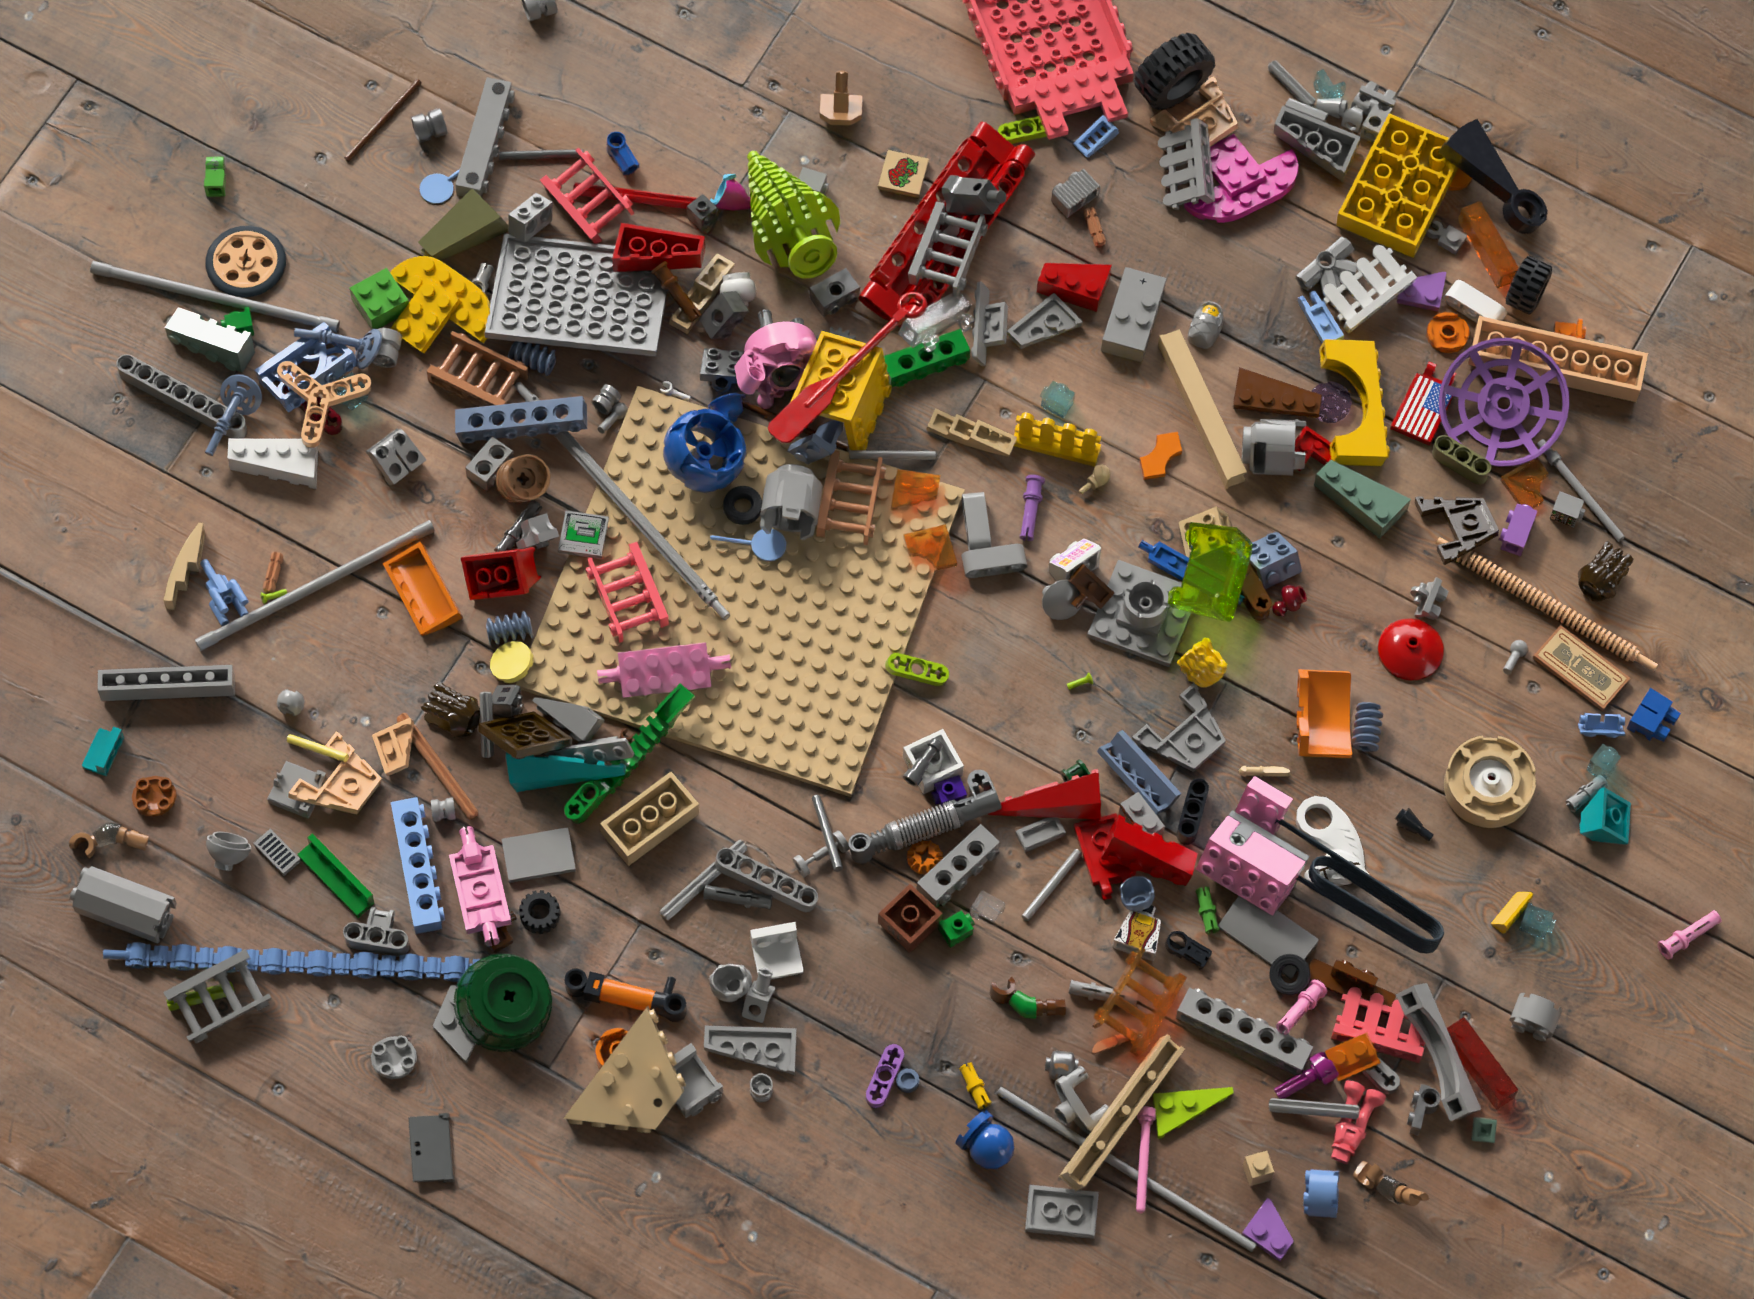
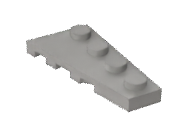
[704,1026,796,1075]

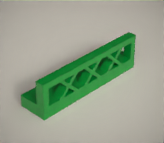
[297,833,375,918]

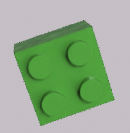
[350,268,409,330]

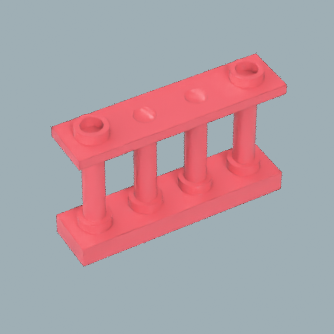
[540,147,635,244]
[585,542,669,643]

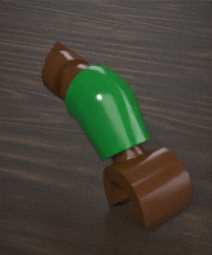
[990,977,1066,1019]

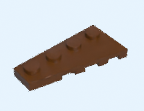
[1233,367,1322,418]

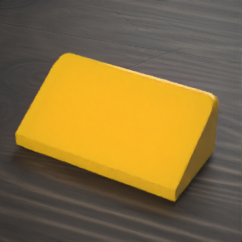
[1491,892,1533,934]

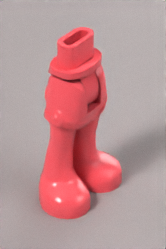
[1331,1081,1386,1164]

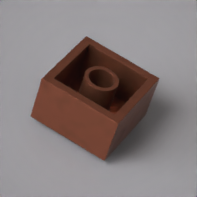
[878,884,942,953]

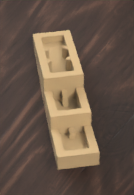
[669,254,735,334]
[926,409,1017,457]
[164,523,205,610]

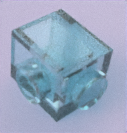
[1040,381,1075,419]
[1586,744,1621,780]

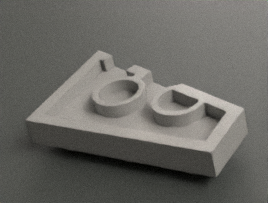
[1007,293,1083,349]

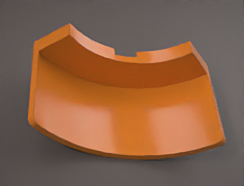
[1296,669,1352,758]

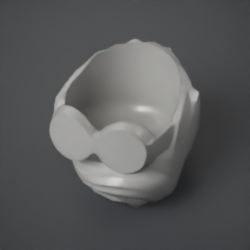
[709,964,752,1002]

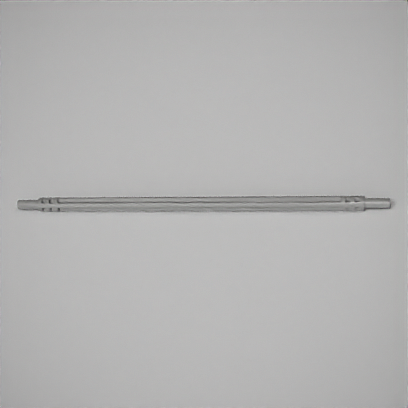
[514,382,730,620]

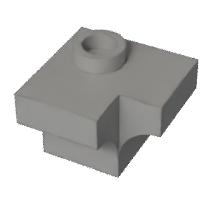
[516,513,559,549]

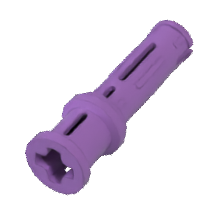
[1020,475,1045,541]

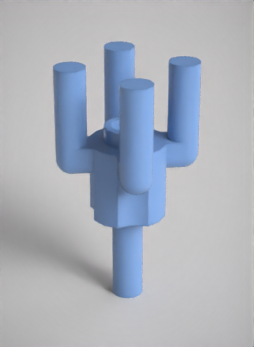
[200,559,249,627]

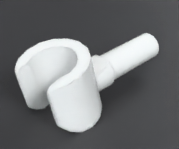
[660,381,691,401]

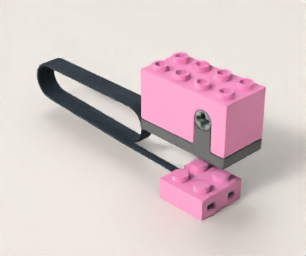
[1196,776,1444,954]

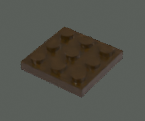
[478,711,572,759]

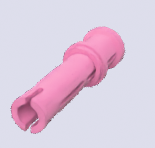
[1657,910,1721,960]
[1276,980,1327,1035]

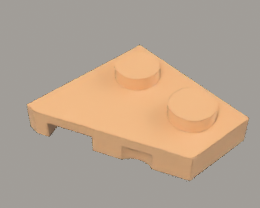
[372,718,414,776]

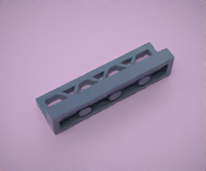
[1097,730,1182,815]

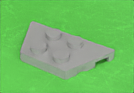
[433,985,476,1063]

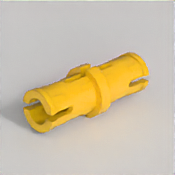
[959,1062,992,1110]

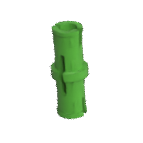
[1196,887,1220,934]

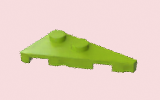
[1153,1087,1234,1139]

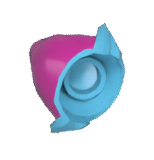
[710,174,751,212]

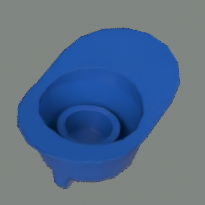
[708,393,746,422]

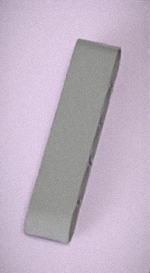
[715,848,818,912]

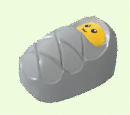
[1187,301,1224,349]

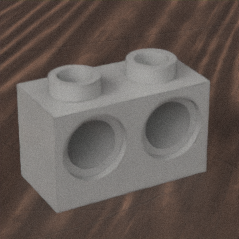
[508,193,552,243]
[465,436,514,491]

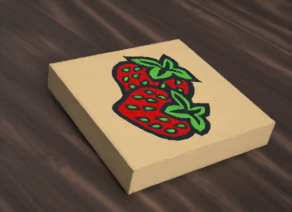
[878,150,929,198]

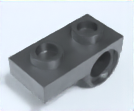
[1407,1084,1441,1136]

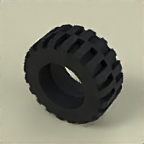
[1134,33,1215,110]

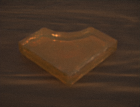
[1500,458,1549,509]
[903,524,957,571]

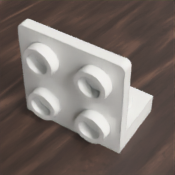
[750,922,803,979]

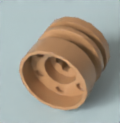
[496,454,550,503]

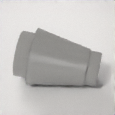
[1316,98,1348,119]

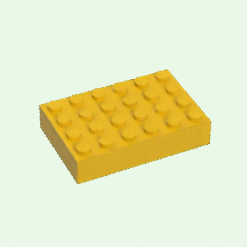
[1336,114,1458,258]

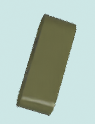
[1432,435,1491,484]

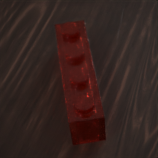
[1447,1017,1519,1110]

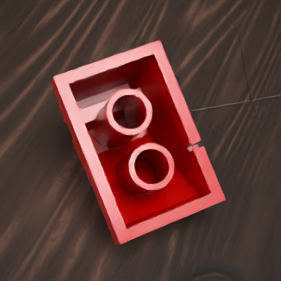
[460,547,541,600]

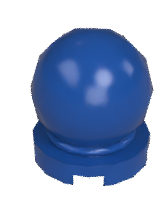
[955,1110,1015,1169]

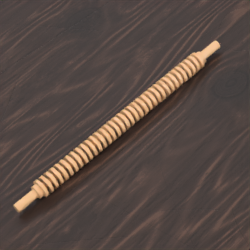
[1436,537,1658,672]

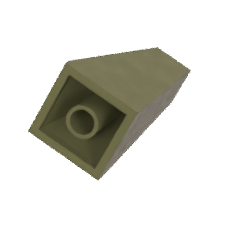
[418,188,508,261]

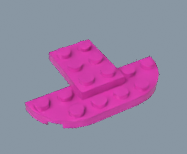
[1184,134,1298,223]

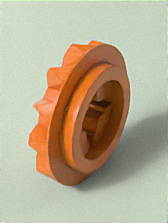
[907,840,943,875]

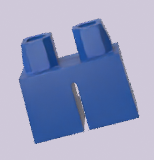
[1627,688,1681,742]

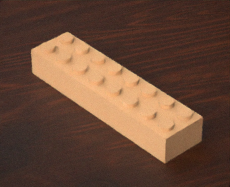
[1468,316,1648,402]

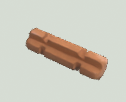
[1084,207,1106,247]
[263,552,283,593]

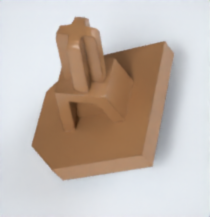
[820,71,862,125]

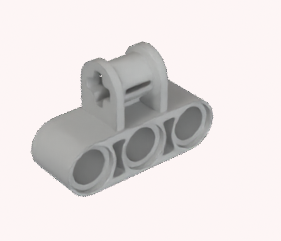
[343,907,410,957]

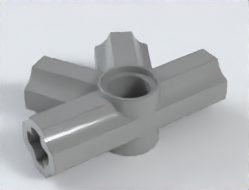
[1295,236,1357,296]

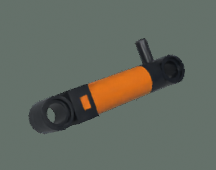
[564,968,687,1022]

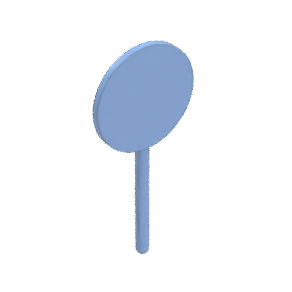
[420,169,460,204]
[710,529,786,561]

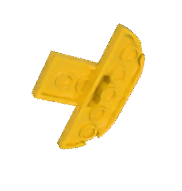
[390,256,490,353]

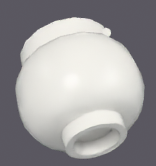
[720,272,756,307]

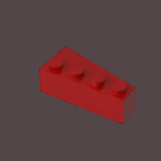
[612,223,705,272]
[1101,815,1198,886]

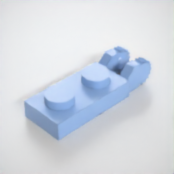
[1298,291,1344,343]

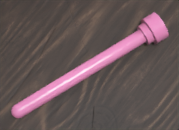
[1136,1106,1156,1214]

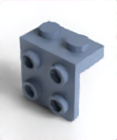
[788,420,843,464]
[1241,532,1302,589]

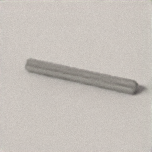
[660,840,747,920]

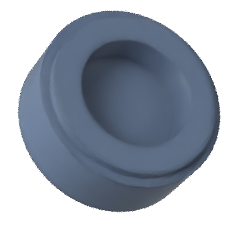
[896,1069,919,1093]

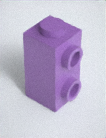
[1499,504,1537,556]

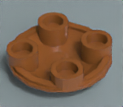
[132,776,177,817]

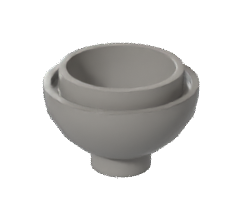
[206,832,251,871]

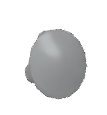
[1042,579,1082,620]
[371,1035,417,1079]

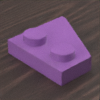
[1242,1198,1294,1262]

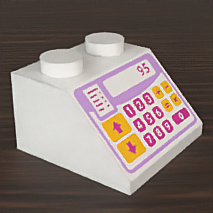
[1048,539,1101,581]

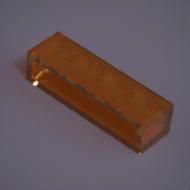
[1458,201,1519,289]

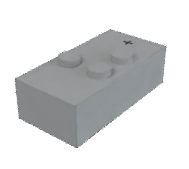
[1101,267,1166,362]

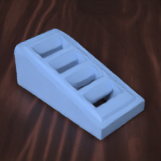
[1073,115,1119,158]

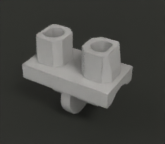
[1410,577,1449,620]

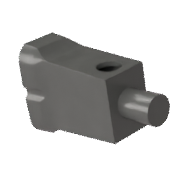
[942,175,1006,216]

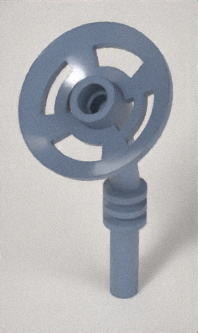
[294,328,382,369]
[205,374,262,456]

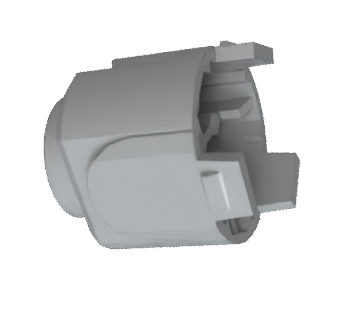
[1242,419,1306,476]
[760,464,823,540]

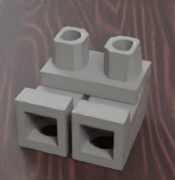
[366,428,426,486]

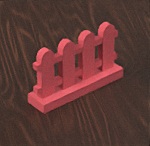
[1331,987,1425,1063]

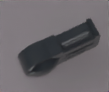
[1165,931,1212,970]

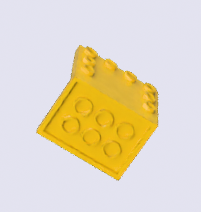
[791,331,891,450]

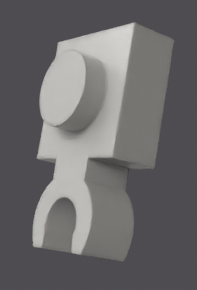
[1427,221,1467,255]

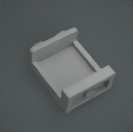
[674,1043,723,1118]

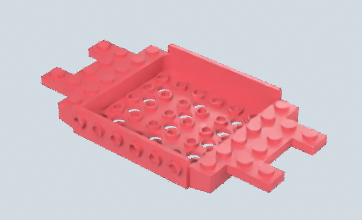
[962,0,1134,140]

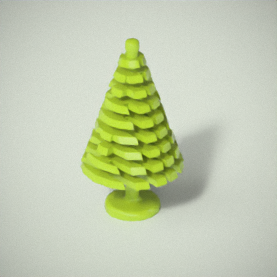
[747,151,840,278]

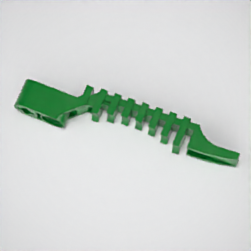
[564,683,696,824]

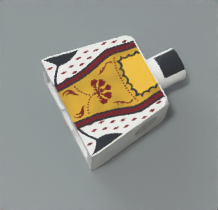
[1113,905,1161,961]

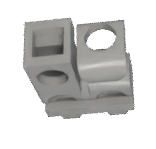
[1341,81,1397,143]

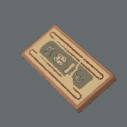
[1533,625,1630,712]

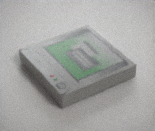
[558,511,609,559]

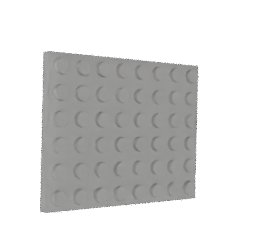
[485,234,671,357]

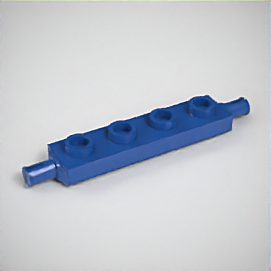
[1138,540,1245,605]

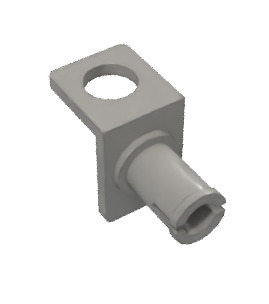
[742,968,775,1023]

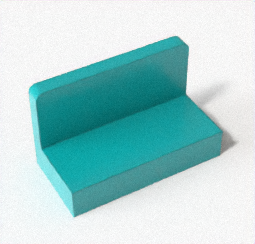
[82,727,124,776]

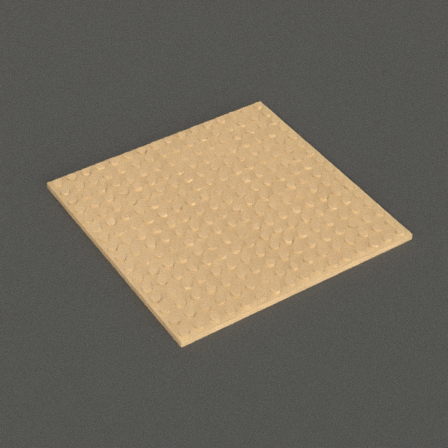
[516,386,965,797]

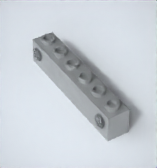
[455,77,515,197]

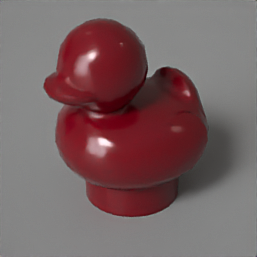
[1272,585,1307,617]

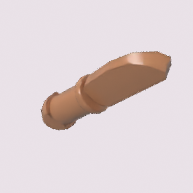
[1092,1029,1139,1055]

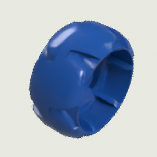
[663,409,746,493]

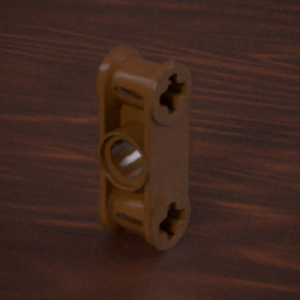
[1229,558,1272,621]

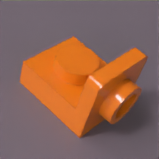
[1554,318,1586,339]

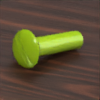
[260,589,287,605]
[1066,672,1093,690]

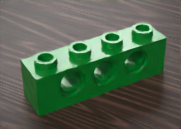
[884,328,970,388]

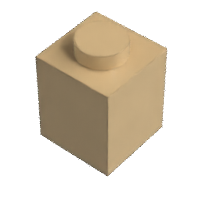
[1243,1151,1274,1186]

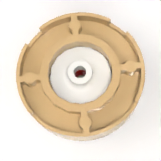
[1444,736,1536,828]

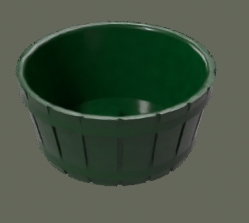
[454,954,552,1052]

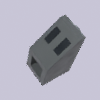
[492,685,524,718]

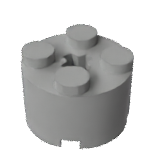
[1509,993,1562,1041]

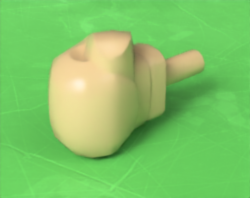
[1079,465,1110,495]

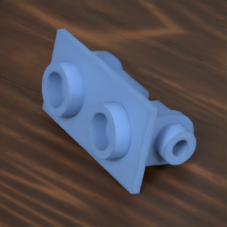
[1578,713,1625,738]

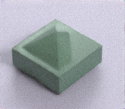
[1471,1117,1497,1143]

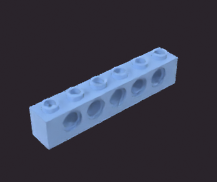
[391,797,445,934]

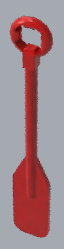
[768,292,927,443]

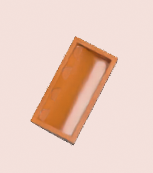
[383,542,463,636]

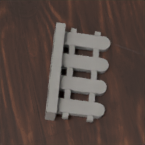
[1158,118,1215,210]

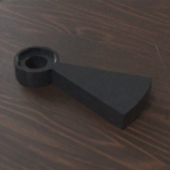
[1438,119,1548,234]

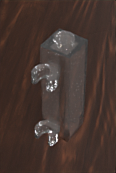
[898,293,975,352]

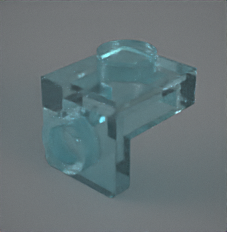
[1313,69,1346,99]

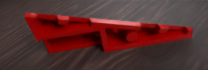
[988,769,1101,820]

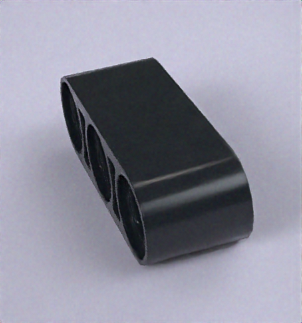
[1176,778,1209,845]

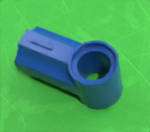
[606,131,639,175]

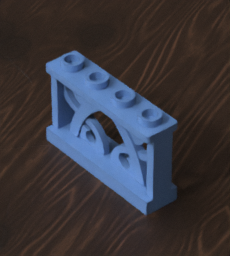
[255,322,357,412]

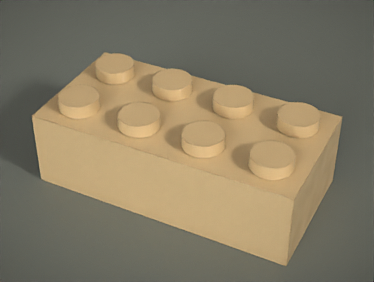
[600,772,699,866]

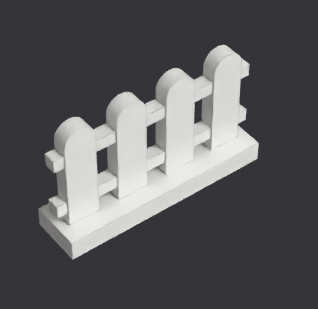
[1323,245,1417,334]

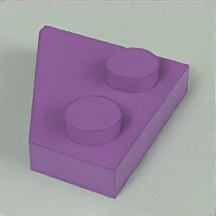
[1397,272,1447,311]

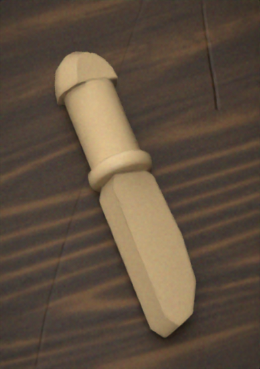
[1239,766,1290,777]

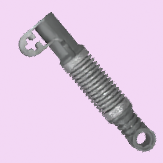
[848,770,1002,864]

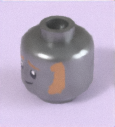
[1045,1050,1079,1080]

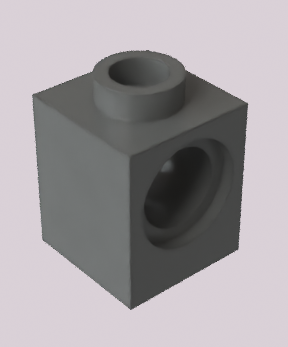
[687,194,717,232]

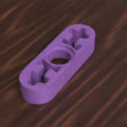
[866,1044,904,1108]

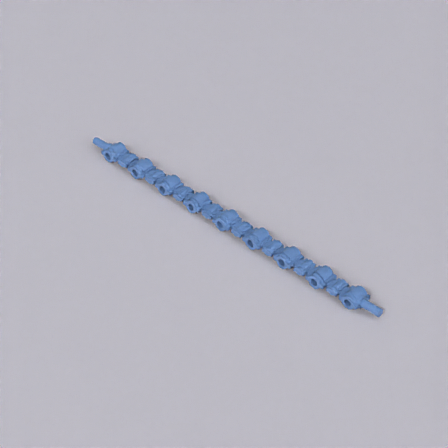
[103,942,480,982]

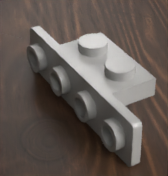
[971,281,1008,366]
[547,736,634,764]

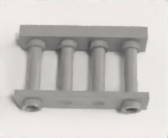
[908,201,988,297]
[164,949,272,1043]

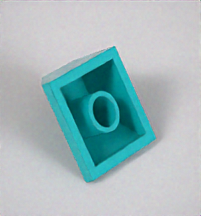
[1580,787,1631,845]

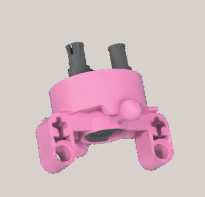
[735,309,817,409]

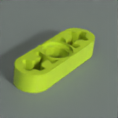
[998,116,1047,144]
[885,653,949,686]

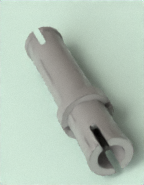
[1068,980,1138,1007]

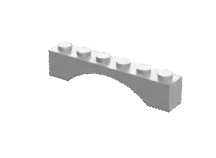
[1396,983,1482,1121]

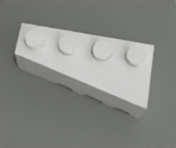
[227,439,318,489]

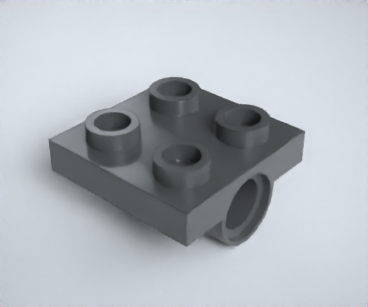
[700,348,744,392]

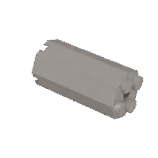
[70,866,177,943]

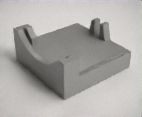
[267,761,327,819]

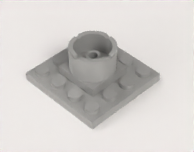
[1087,560,1200,667]

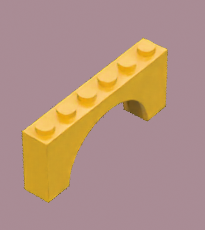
[1319,339,1390,466]

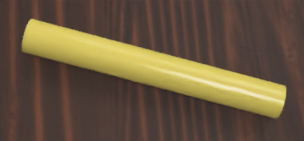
[287,734,349,762]

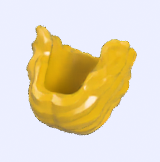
[1177,637,1227,688]

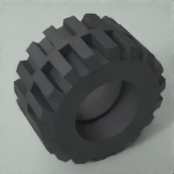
[1506,256,1552,315]

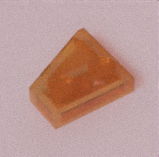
[891,469,940,511]

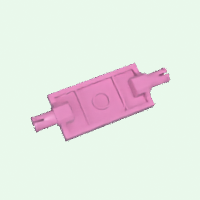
[597,642,731,698]
[449,826,511,946]

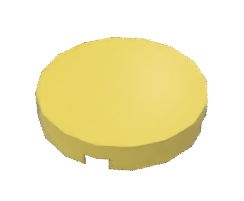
[490,641,533,683]

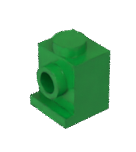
[221,307,254,336]
[938,910,975,948]

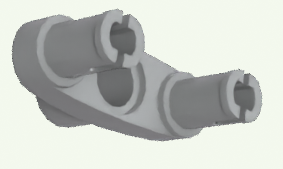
[1054,1066,1109,1134]

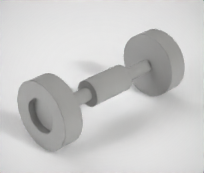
[792,830,850,877]

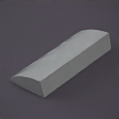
[1218,896,1319,979]

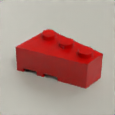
[1036,263,1112,312]

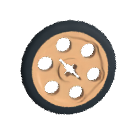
[205,226,286,297]

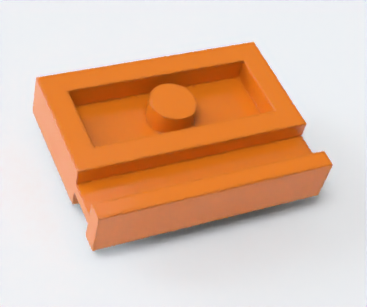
[1325,1032,1381,1081]

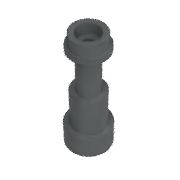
[903,738,943,787]

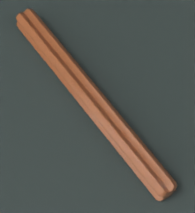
[397,713,478,820]

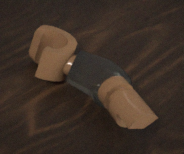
[69,822,149,859]
[1353,1161,1429,1206]

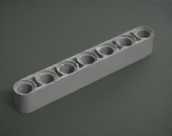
[117,354,247,439]

